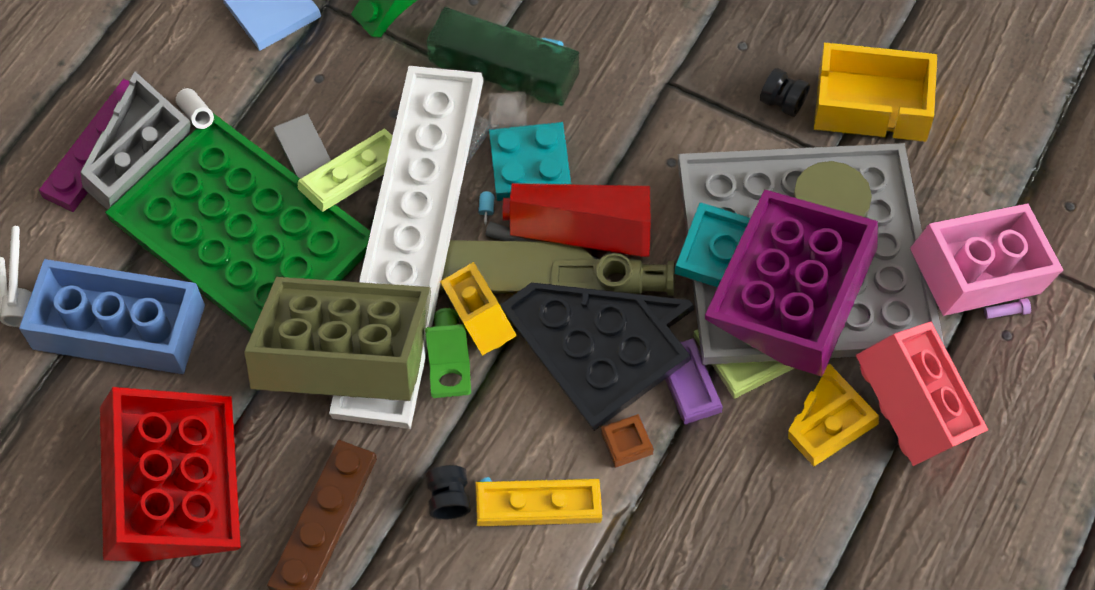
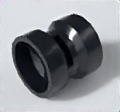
[760,68,810,117]
[426,465,471,520]

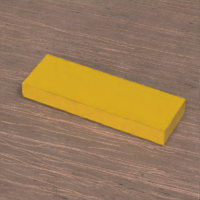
[475,479,602,526]

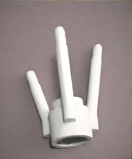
[0,225,31,327]

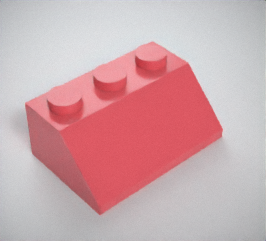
[856,322,988,466]

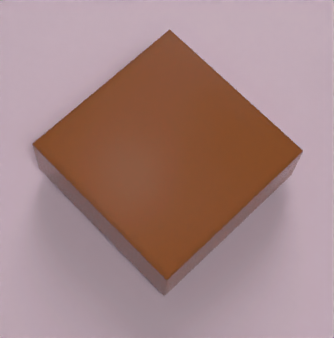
[601,414,654,468]

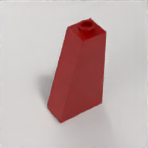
[503,183,651,257]

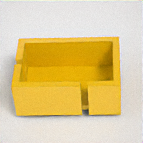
[814,42,937,142]

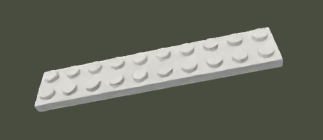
[329,66,483,429]

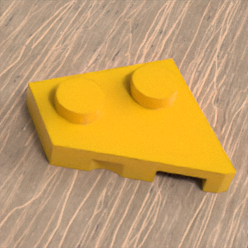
[788,363,879,467]

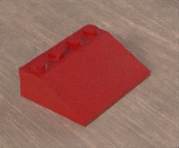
[100,387,241,562]

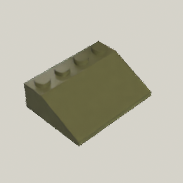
[244,277,431,401]

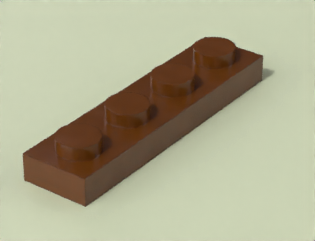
[267,439,377,590]

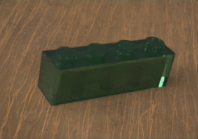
[426,7,580,106]

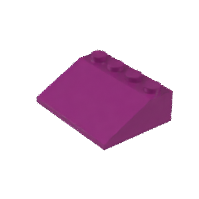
[705,189,878,377]

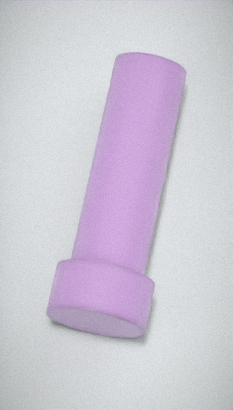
[984,298,1031,319]

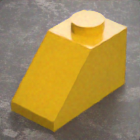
[441,262,517,356]

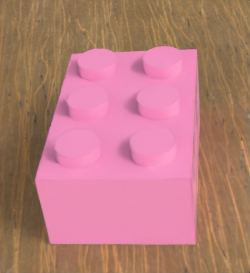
[910,204,1063,316]

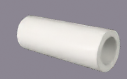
[176,88,214,129]

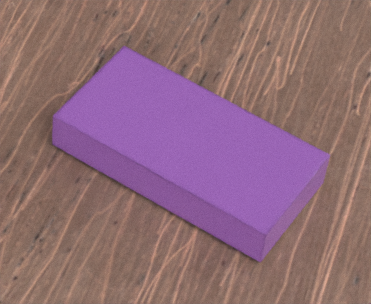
[665,338,723,425]

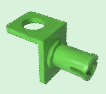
[425,308,471,398]

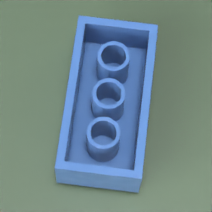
[19,259,205,374]

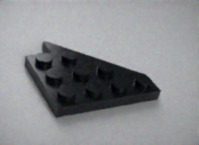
[500,282,694,431]

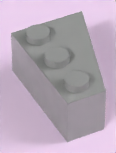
[81,71,191,210]

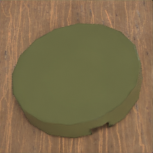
[793,161,872,217]

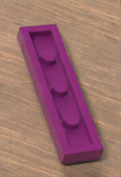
[39,78,129,212]

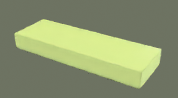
[298,128,393,212]

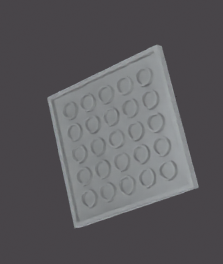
[678,143,944,365]

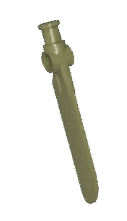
[439,240,675,296]

